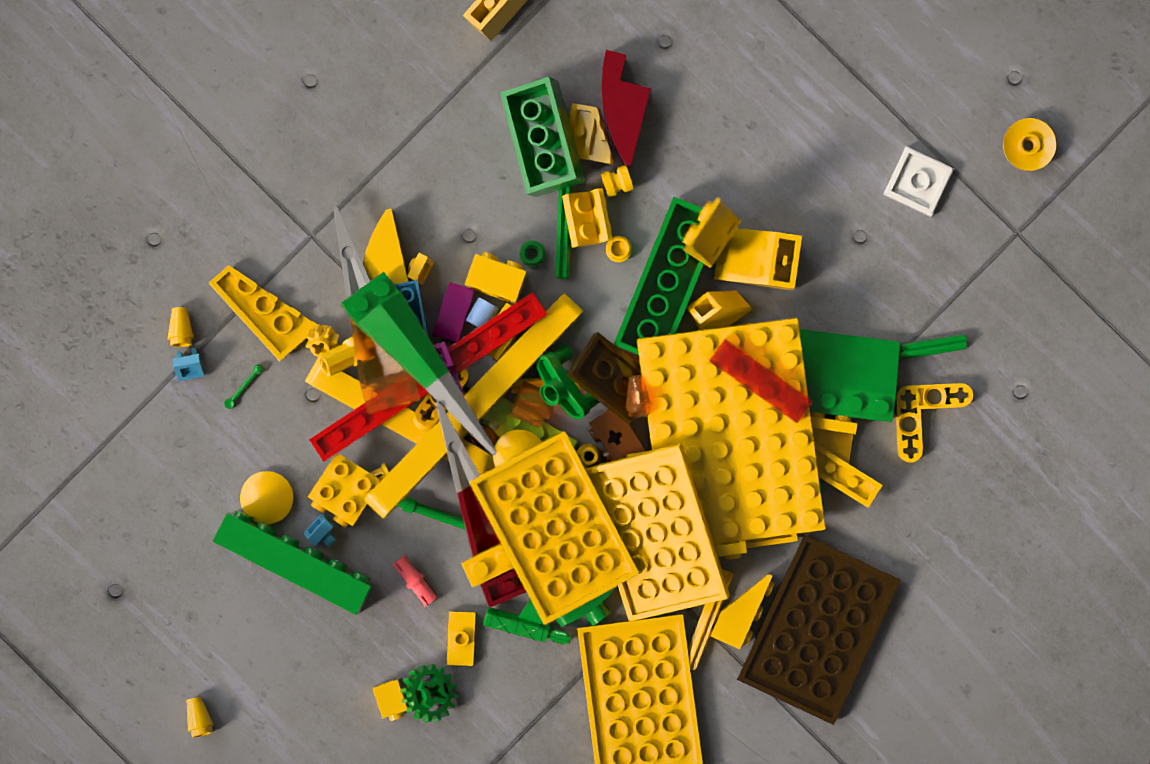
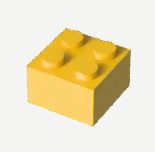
[465,252,527,304]

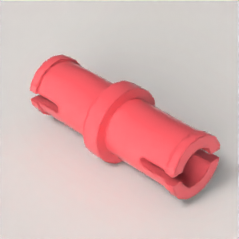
[392,555,438,607]

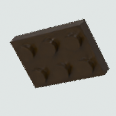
[567,332,645,424]

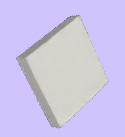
[883,146,954,217]

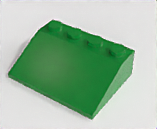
[799,329,900,422]

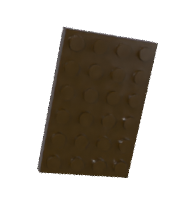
[737,535,901,725]

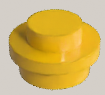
[606,236,632,263]

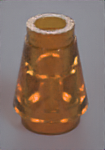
[626,376,652,417]

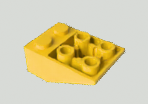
[683,198,741,268]
[714,228,802,291]

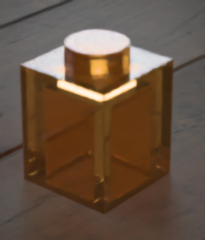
[510,381,554,427]

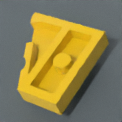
[569,103,613,165]

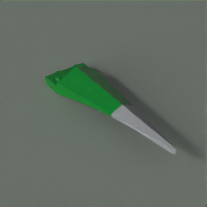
[341,272,496,455]

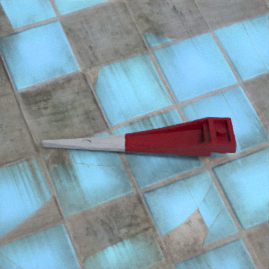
[436,401,526,608]

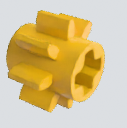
[306,324,340,356]

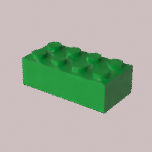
[500,77,585,197]

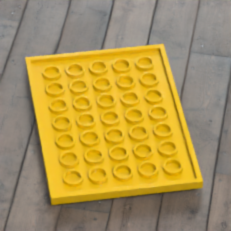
[637,317,825,544]

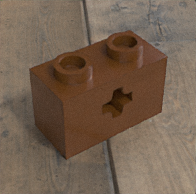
[588,410,645,462]

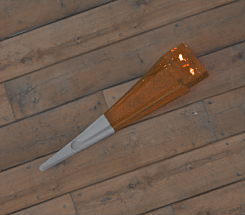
[334,207,420,415]

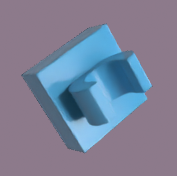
[172,348,205,381]
[303,513,337,547]

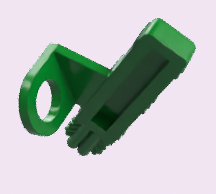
[483,598,572,645]

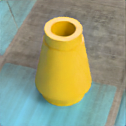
[167,307,194,348]
[576,443,602,468]
[186,697,214,738]

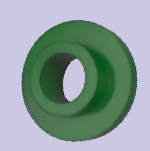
[519,240,546,267]

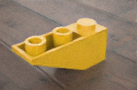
[710,574,774,649]

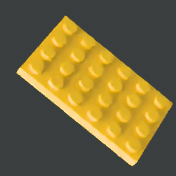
[469,431,639,625]
[584,443,730,621]
[577,614,703,764]

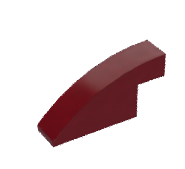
[601,50,651,168]

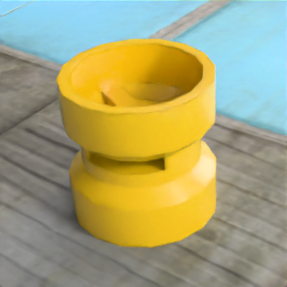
[600,165,634,198]

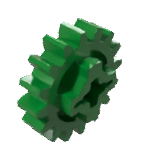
[400,664,458,723]

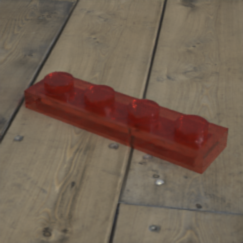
[709,338,813,423]

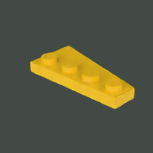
[209,265,318,362]

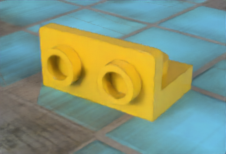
[562,188,612,248]

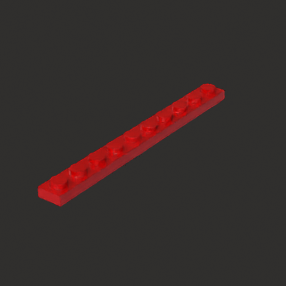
[309,292,547,462]

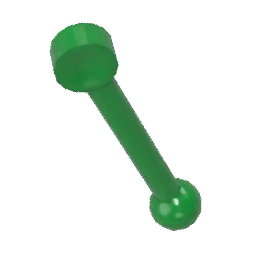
[224,364,264,409]

